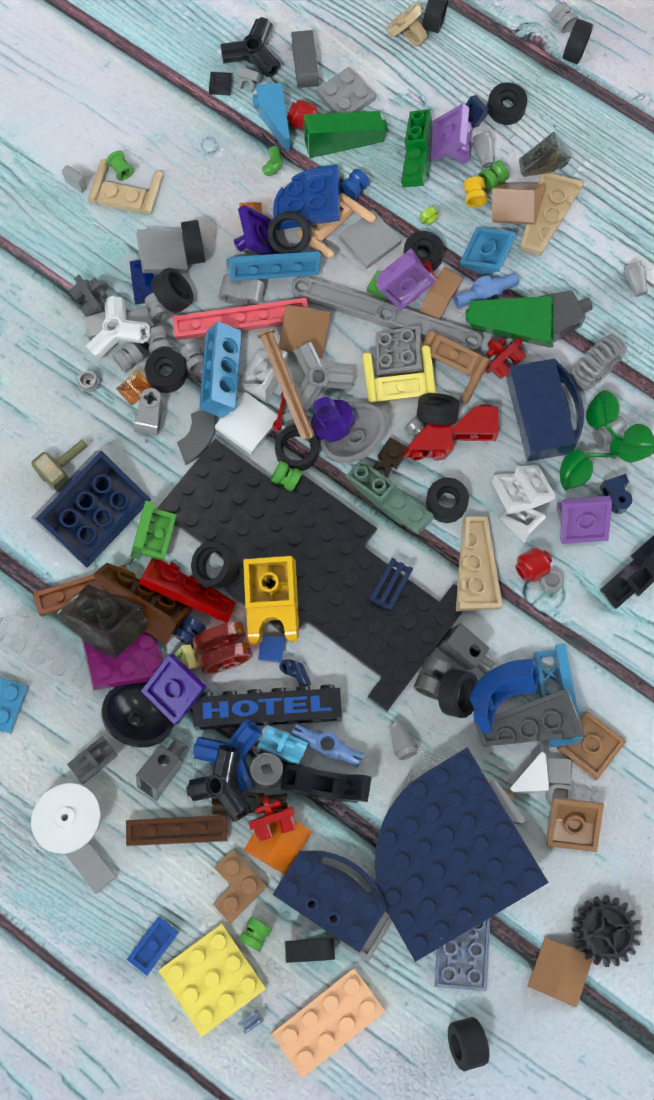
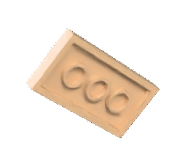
[271,968,385,1078]

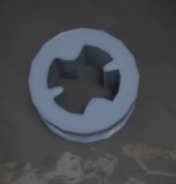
[238,1009,264,1034]

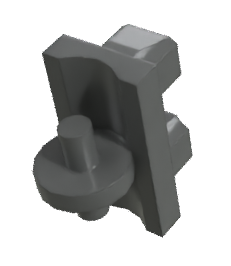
[69,274,109,316]
[67,735,119,784]

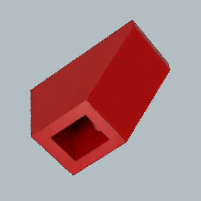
[402,423,454,461]

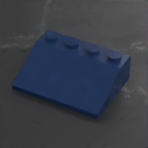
[31,450,152,568]

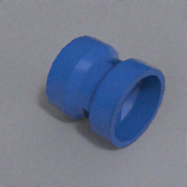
[340,169,370,200]

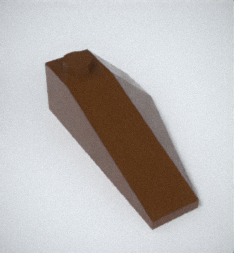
[93,563,193,645]

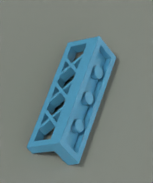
[226,251,321,281]
[533,643,583,747]

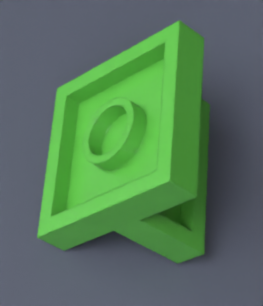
[130,501,176,561]

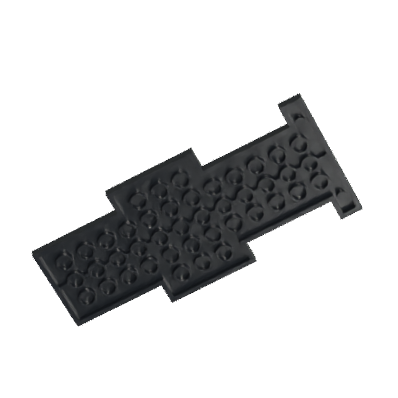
[156,439,463,712]

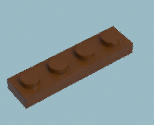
[126,815,228,847]

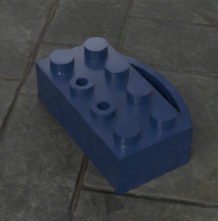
[506,358,584,462]
[272,850,387,953]

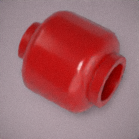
[287,99,317,132]
[515,547,552,582]

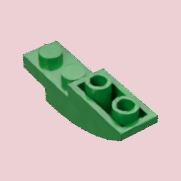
[401,109,432,188]

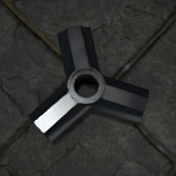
[220,17,281,77]
[186,745,251,822]

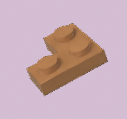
[213,850,267,924]

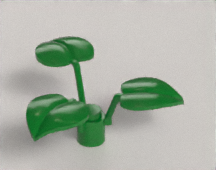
[560,390,654,491]

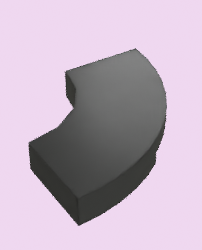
[177,410,216,465]

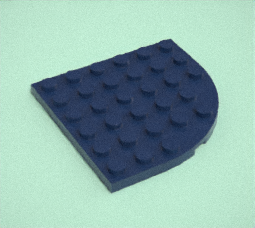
[375,747,549,962]

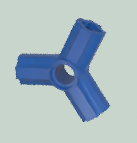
[193,720,263,792]

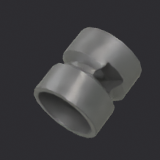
[413,656,455,700]
[250,753,283,789]

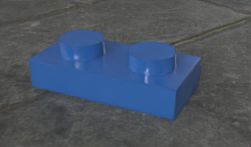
[127,917,180,976]

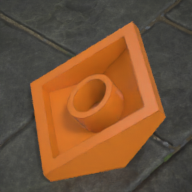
[244,810,312,875]

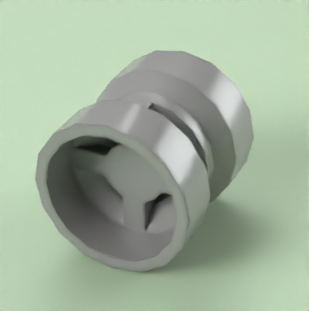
[549,2,579,34]
[144,293,173,323]
[146,326,172,355]
[112,342,144,373]
[179,342,204,374]

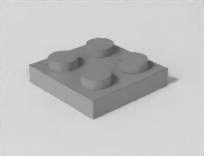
[316,67,376,113]

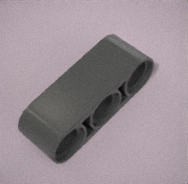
[291,30,319,88]

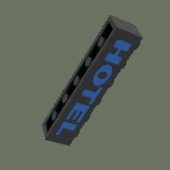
[193,684,342,730]

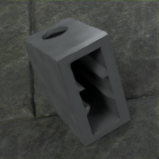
[539,290,593,342]
[437,623,495,674]
[136,740,185,801]

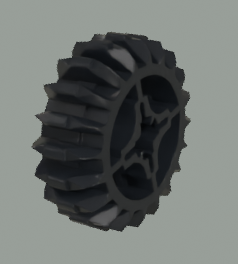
[571,895,642,967]

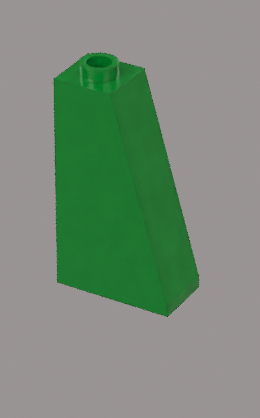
[303,111,388,159]
[465,296,554,348]

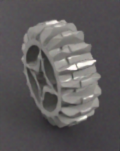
[571,334,627,390]

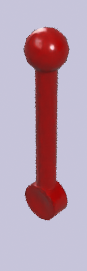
[272,392,286,430]

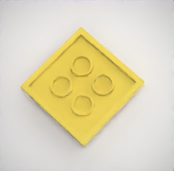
[158,924,266,1037]

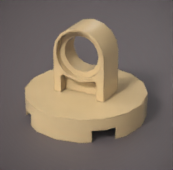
[386,1,427,46]

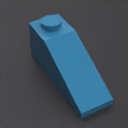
[253,82,290,151]

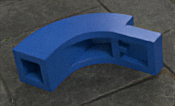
[470,659,540,733]

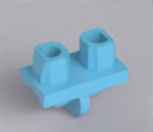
[257,725,308,765]

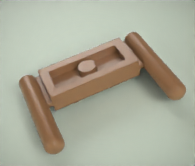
[408,330,490,404]

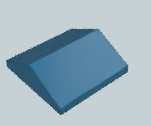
[459,227,517,275]

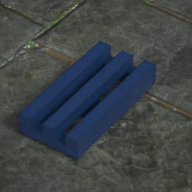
[370,558,413,611]

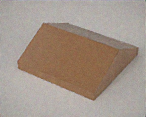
[279,305,331,358]
[546,797,604,852]
[527,937,593,1007]

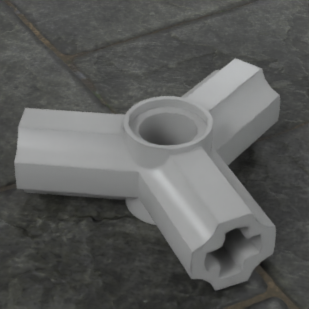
[293,342,353,412]

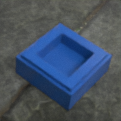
[258,636,285,663]

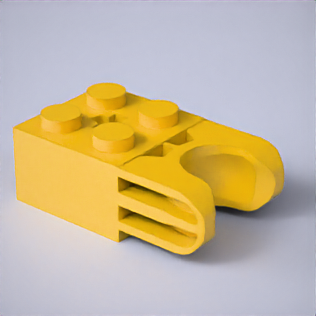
[243,556,299,645]

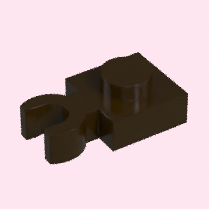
[373,437,407,479]

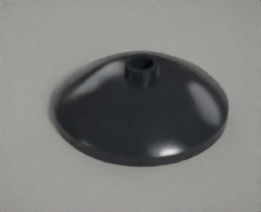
[101,682,174,748]

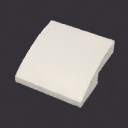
[215,392,277,454]
[491,465,556,513]

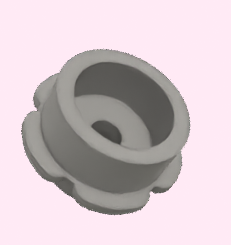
[77,371,100,392]
[404,415,425,436]

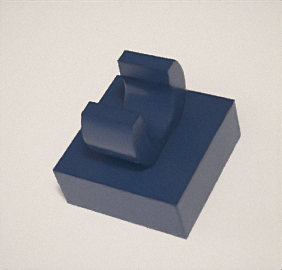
[465,95,490,128]

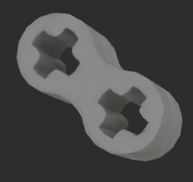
[218,274,264,306]

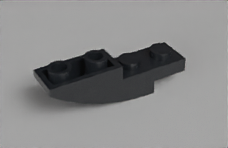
[599,535,654,609]

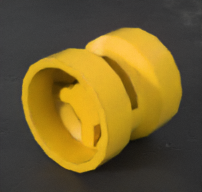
[463,176,488,207]

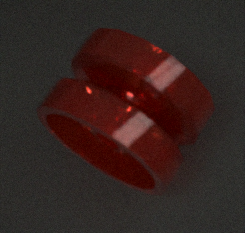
[192,622,253,674]

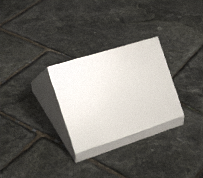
[237,350,288,404]

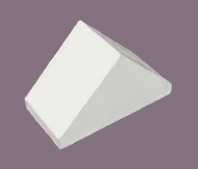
[499,509,546,543]
[507,752,549,795]

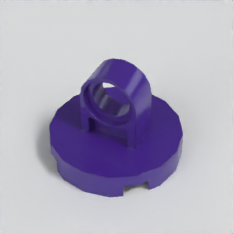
[311,397,356,443]

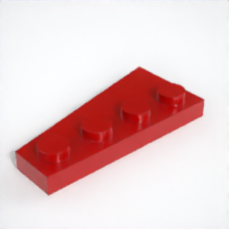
[139,558,236,623]

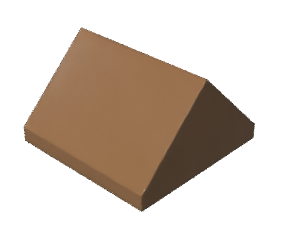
[492,183,546,225]

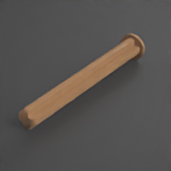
[257,328,314,441]

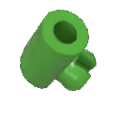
[262,146,283,176]

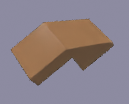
[419,267,464,320]

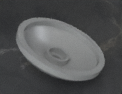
[320,403,386,463]

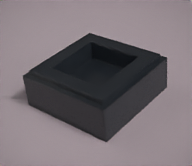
[209,72,232,96]

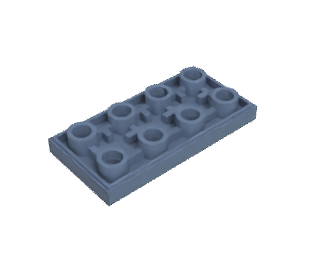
[434,918,490,991]

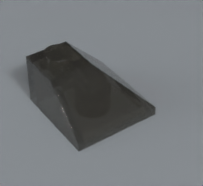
[519,132,571,177]

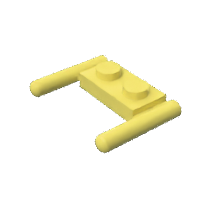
[362,345,436,403]

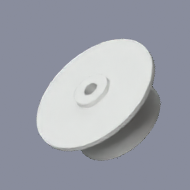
[31,783,101,854]

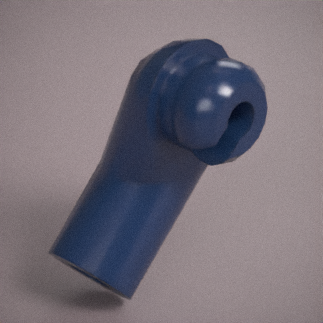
[279,659,311,686]

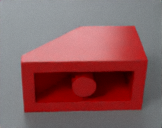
[452,404,499,441]

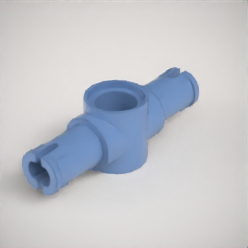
[453,272,519,309]
[291,722,364,768]

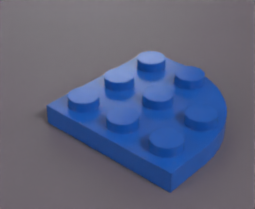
[273,164,340,230]

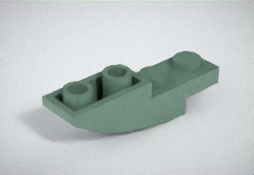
[346,460,434,535]

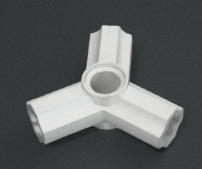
[86,296,151,360]

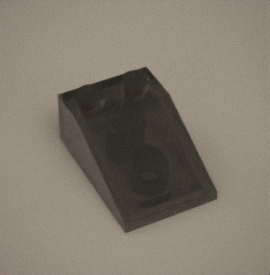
[55,584,148,659]

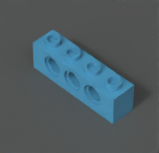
[199,321,242,418]

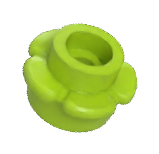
[419,205,439,226]

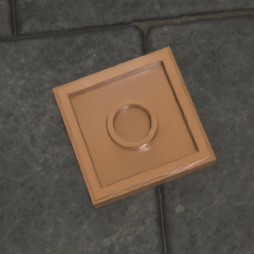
[556,711,627,780]

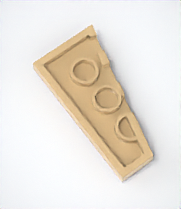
[520,171,584,256]
[456,516,503,611]

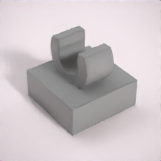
[236,66,263,92]

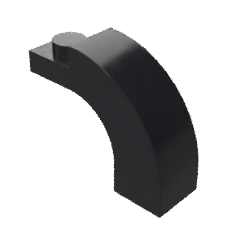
[281,765,372,803]

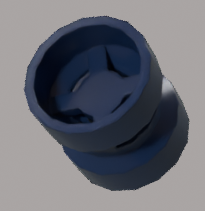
[174,615,207,648]

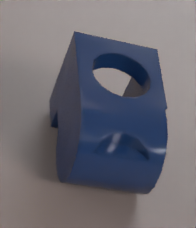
[600,474,632,514]

